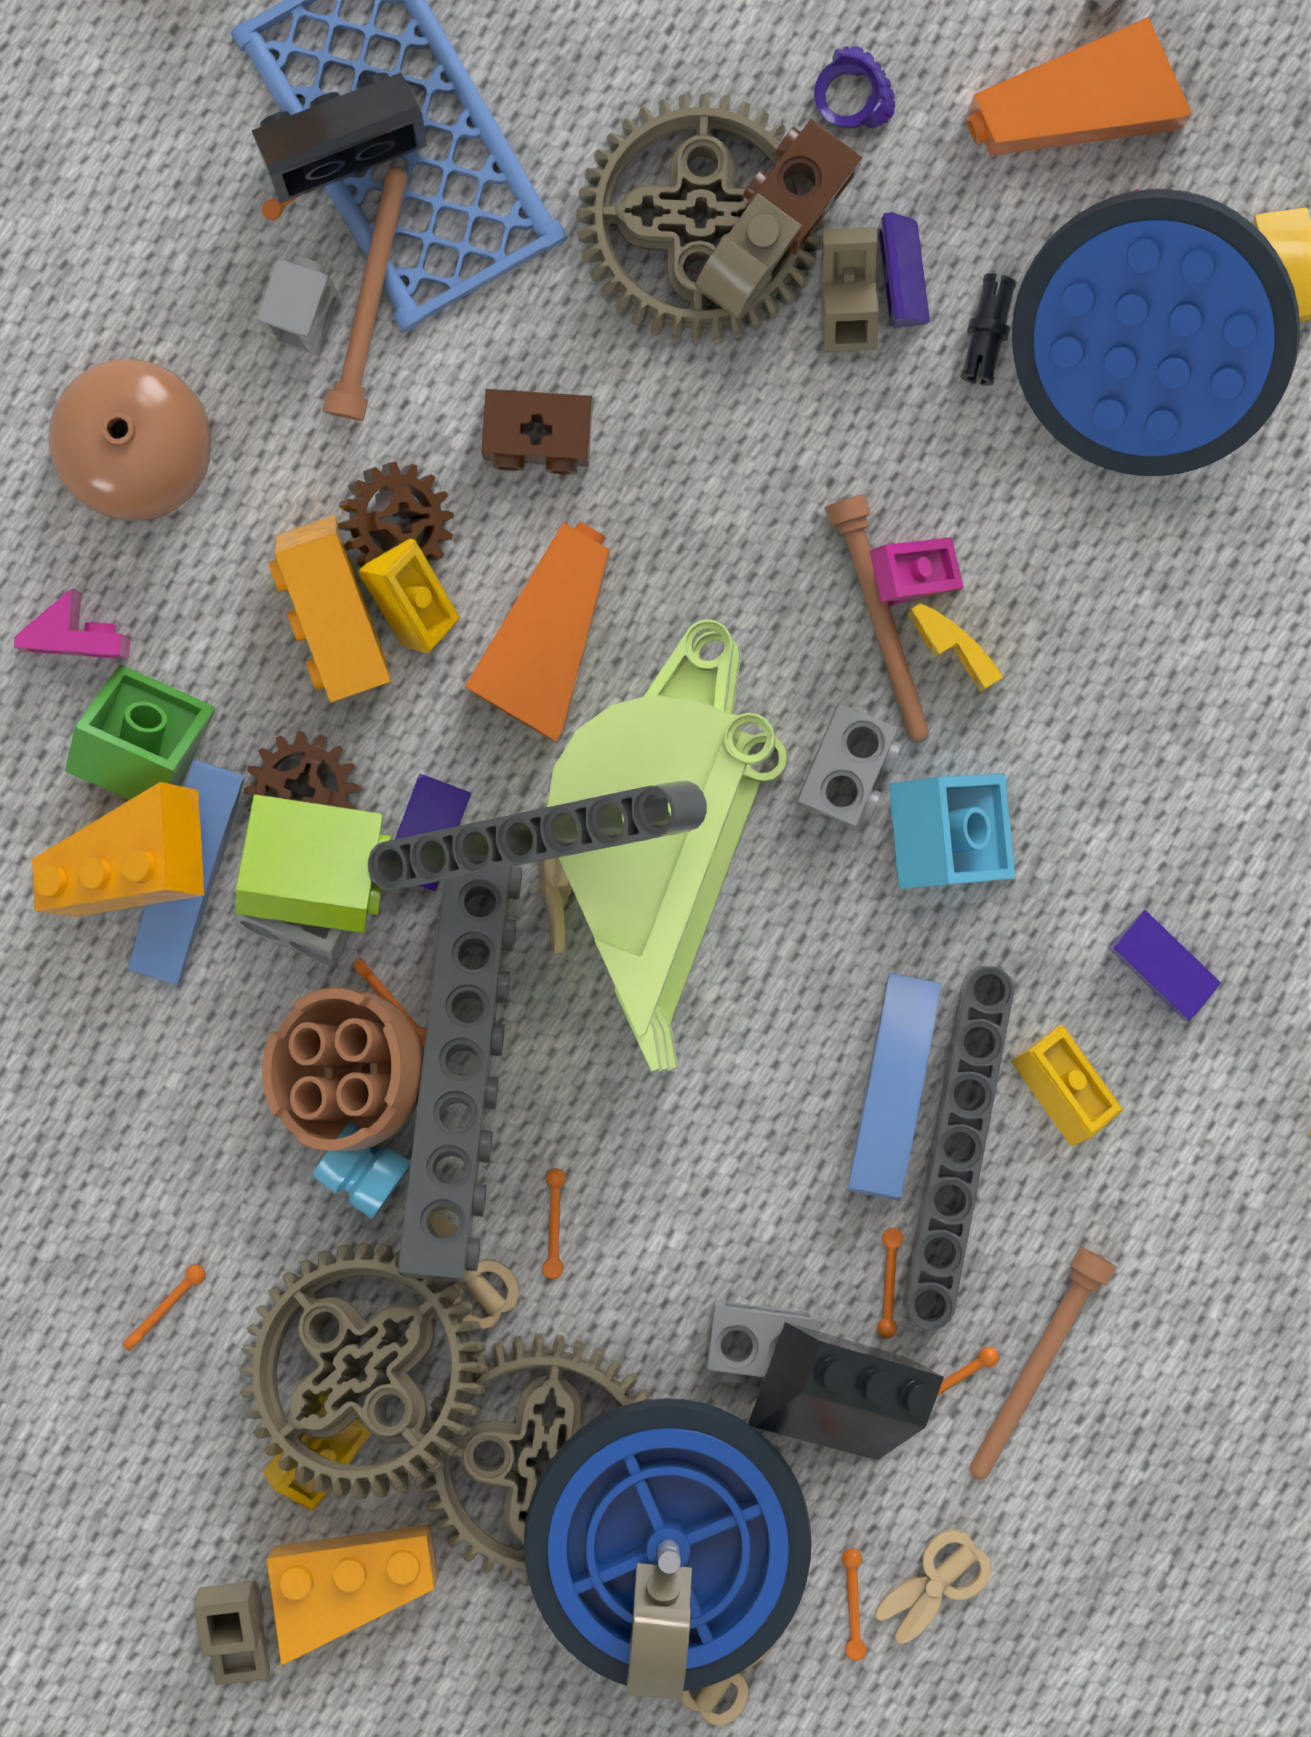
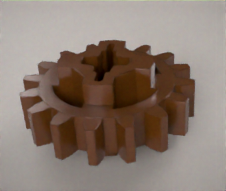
[338,462,454,567]
[244,731,361,814]

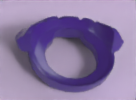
[814,46,895,128]

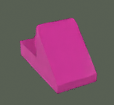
[869,537,964,606]
[14,588,130,660]

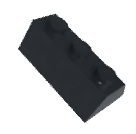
[251,72,427,204]
[748,1322,944,1460]

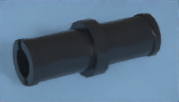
[960,273,1017,386]

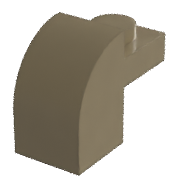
[695,193,802,321]
[820,227,879,352]
[626,1563,692,1700]
[194,1581,270,1685]

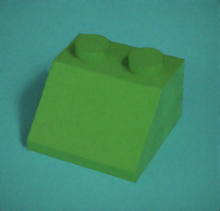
[65,664,215,800]

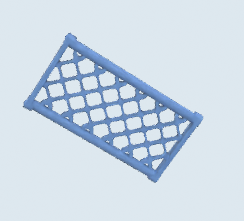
[231,0,568,333]

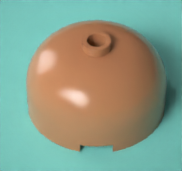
[49,359,211,521]
[262,988,424,1151]

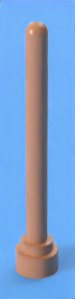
[323,166,407,421]
[824,494,929,743]
[969,1246,1117,1480]

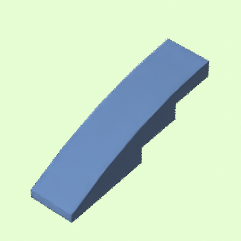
[127,760,245,986]
[847,973,941,1201]

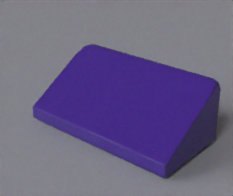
[878,212,930,328]
[395,773,471,892]
[1107,910,1221,1021]

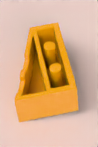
[268,515,391,703]
[32,782,205,917]
[266,1524,439,1666]

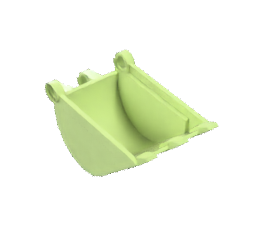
[547,619,788,1072]

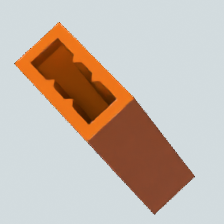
[966,17,1192,156]
[465,522,610,744]

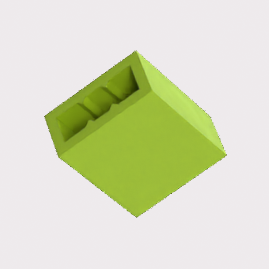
[236,794,391,933]

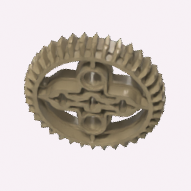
[576,93,825,344]
[238,1243,488,1499]
[420,1333,650,1586]

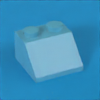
[889,774,1015,889]

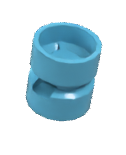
[311,1120,411,1219]

